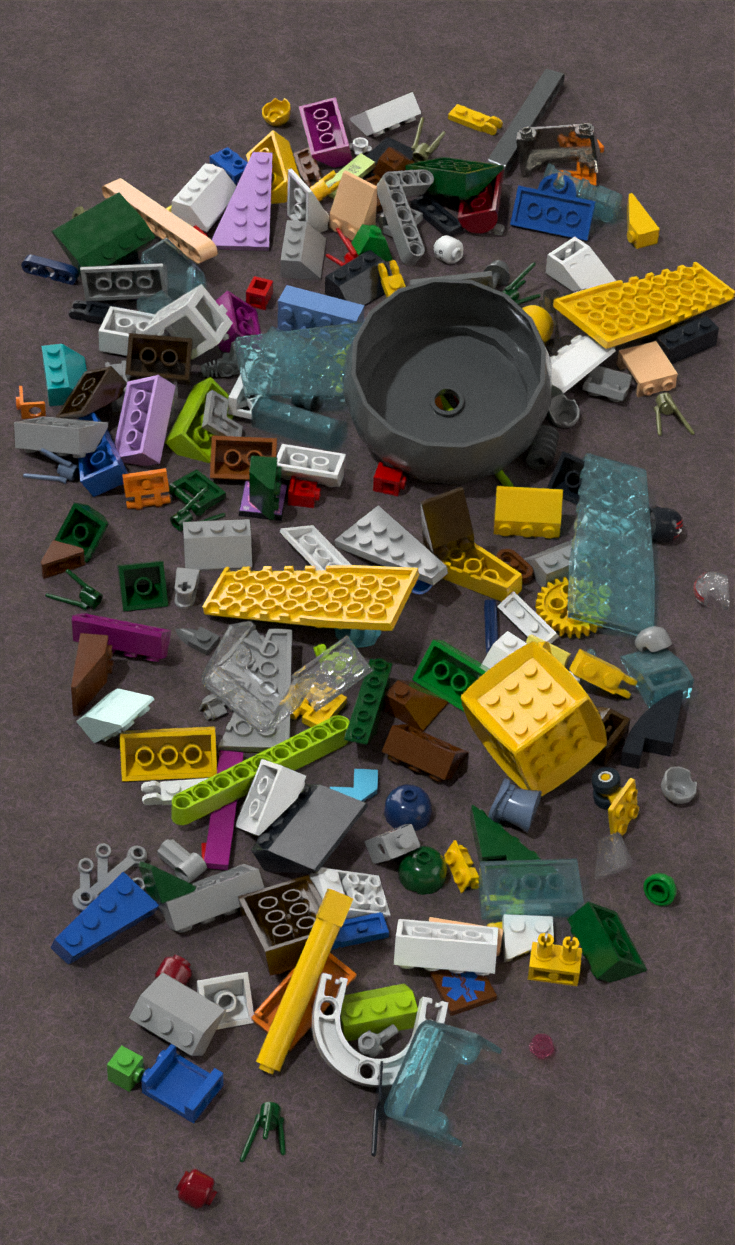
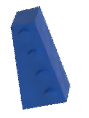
[77,412,128,497]
[51,872,159,964]

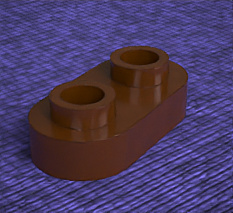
[496,549,533,584]

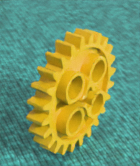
[535,577,609,638]

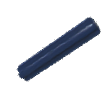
[484,599,498,654]

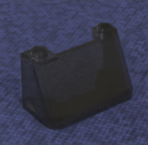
[516,123,600,178]

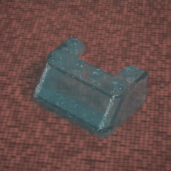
[137,237,206,314]

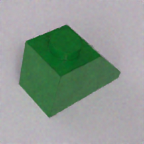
[351,224,393,261]

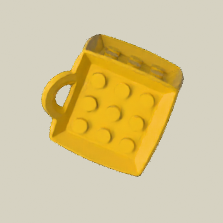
[461,641,607,796]

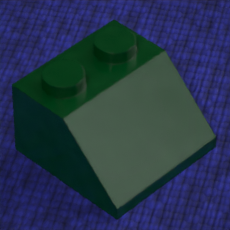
[117,560,168,611]

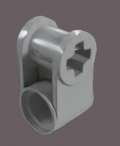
[175,567,200,609]

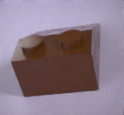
[71,633,114,716]

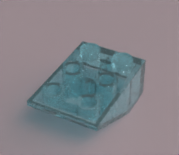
[620,648,694,708]

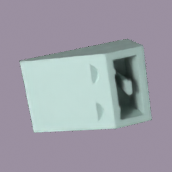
[76,688,154,743]

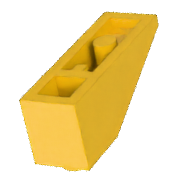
[627,193,660,249]

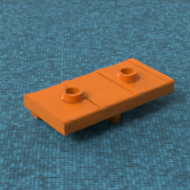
[251,953,357,1052]

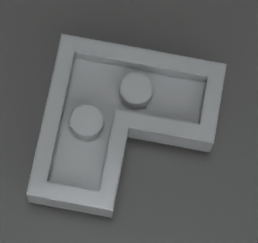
[202,390,243,437]

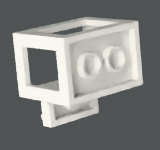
[143,284,233,360]

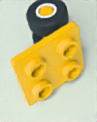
[591,767,639,842]

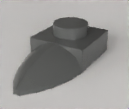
[175,627,220,655]

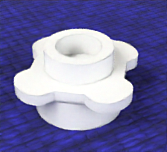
[349,137,372,156]

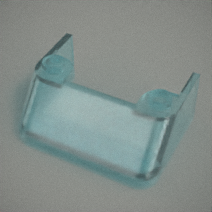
[384,1020,502,1147]

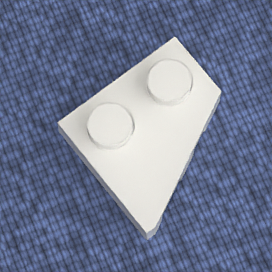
[502,914,554,962]

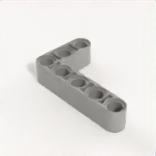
[376,170,434,266]

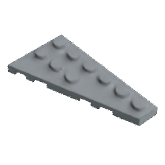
[218,629,292,752]

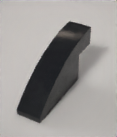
[620,690,684,769]

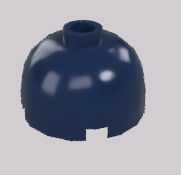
[384,784,432,831]

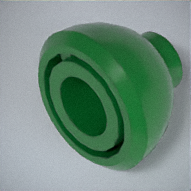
[643,873,677,907]

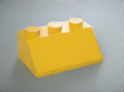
[494,486,563,538]

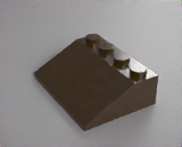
[238,875,339,976]

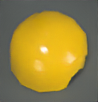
[262,98,291,126]

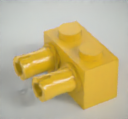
[527,933,582,986]

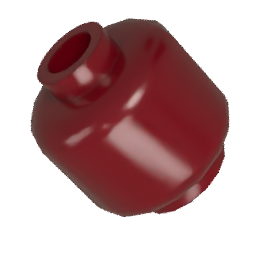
[155,955,192,986]
[175,1169,217,1210]

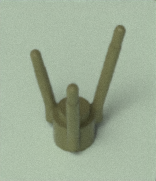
[411,117,446,162]
[653,393,695,436]

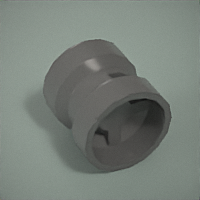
[291,384,320,411]

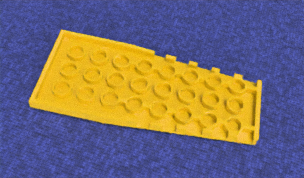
[553,262,735,349]
[202,565,419,631]

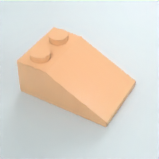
[329,170,377,240]

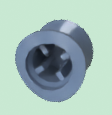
[488,778,542,833]

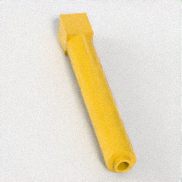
[256,889,353,1074]

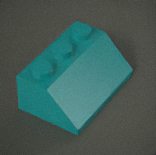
[42,344,87,407]

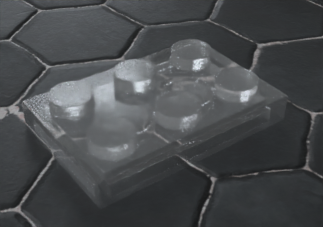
[291,635,373,712]

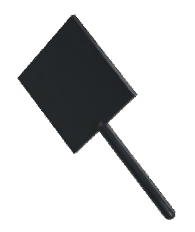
[371,1061,383,1157]

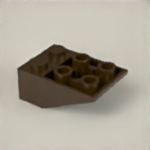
[592,707,631,766]

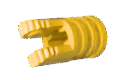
[310,170,340,201]

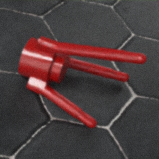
[326,228,359,266]

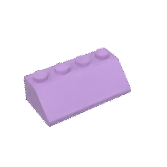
[115,375,176,466]

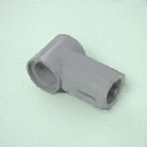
[157,839,207,883]

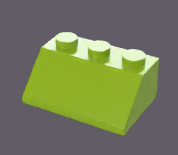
[340,983,418,1041]

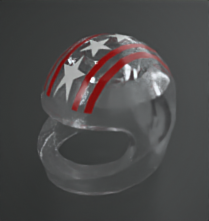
[693,571,729,611]

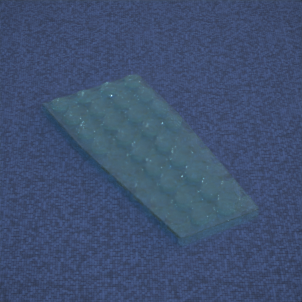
[234,322,363,400]
[567,453,655,636]

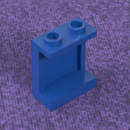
[141,1044,223,1123]

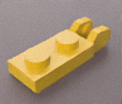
[448,104,503,135]
[378,260,406,297]

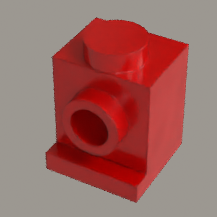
[246,276,273,310]
[373,462,407,496]
[288,476,321,508]

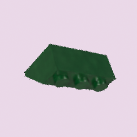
[567,901,647,983]

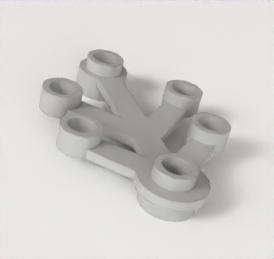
[72,843,147,911]

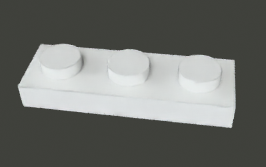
[497,591,559,644]

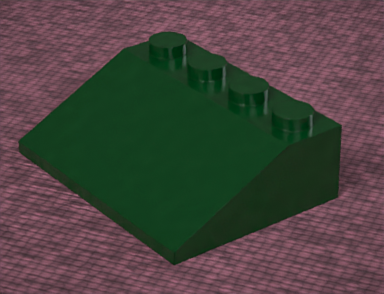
[406,157,503,200]
[51,192,155,279]

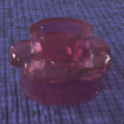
[529,1034,554,1058]

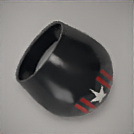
[642,506,683,542]

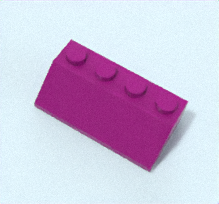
[299,97,352,168]
[72,613,172,662]

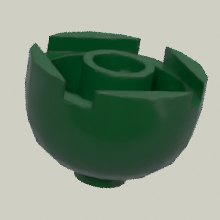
[398,846,447,895]

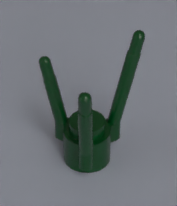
[502,262,541,305]
[170,487,226,532]
[45,569,103,611]
[239,1102,286,1162]

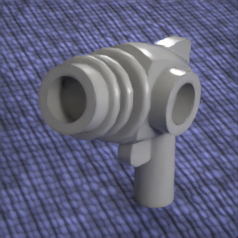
[201,342,243,378]
[358,1024,398,1058]

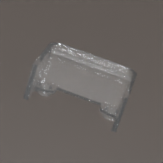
[202,621,317,733]

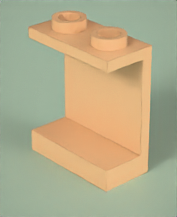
[617,341,678,397]

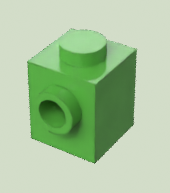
[107,1045,145,1092]

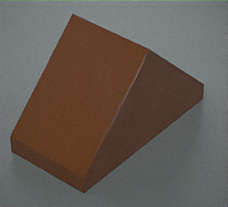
[41,540,85,579]

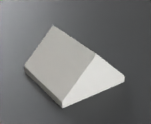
[197,972,254,1029]

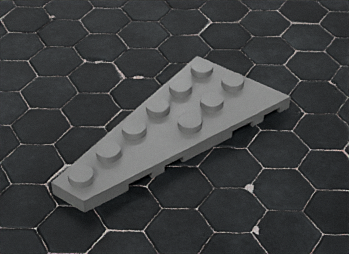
[334,506,448,585]

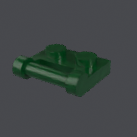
[168,469,226,516]

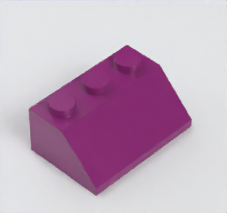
[216,290,265,355]

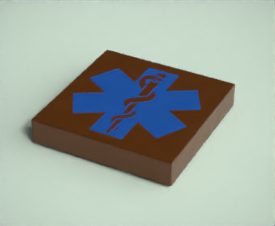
[430,969,497,1016]

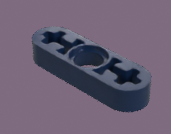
[21,255,79,285]

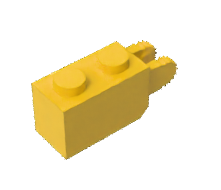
[569,649,638,699]

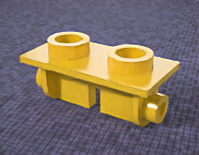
[444,840,481,893]

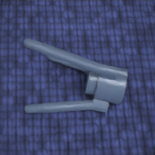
[23,448,79,484]

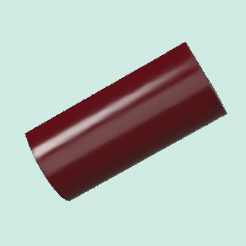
[458,164,504,233]

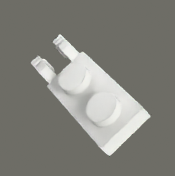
[141,778,208,806]

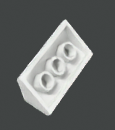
[280,525,351,570]

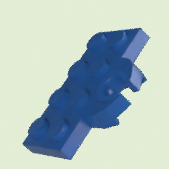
[510,173,596,241]

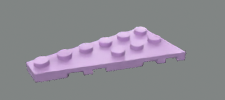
[212,152,272,251]

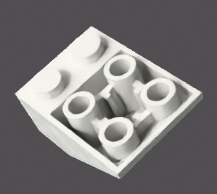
[546,237,616,293]
[309,868,390,920]

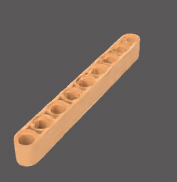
[102,178,218,264]

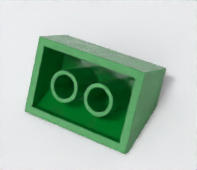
[412,639,490,711]

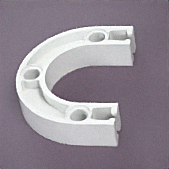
[312,973,449,1087]

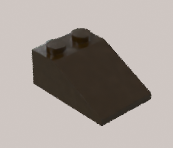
[55,366,127,419]
[420,487,475,560]

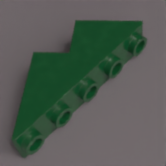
[344,658,393,744]
[470,805,558,892]

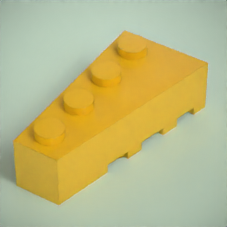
[440,543,522,602]

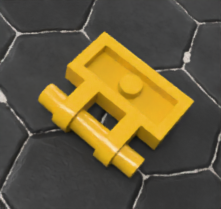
[290,683,347,727]

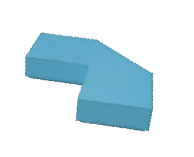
[330,769,378,802]

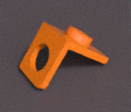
[16,386,46,419]

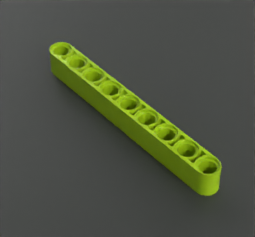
[171,716,350,825]

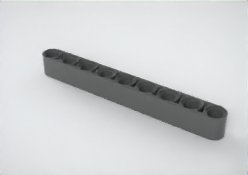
[487,69,565,177]

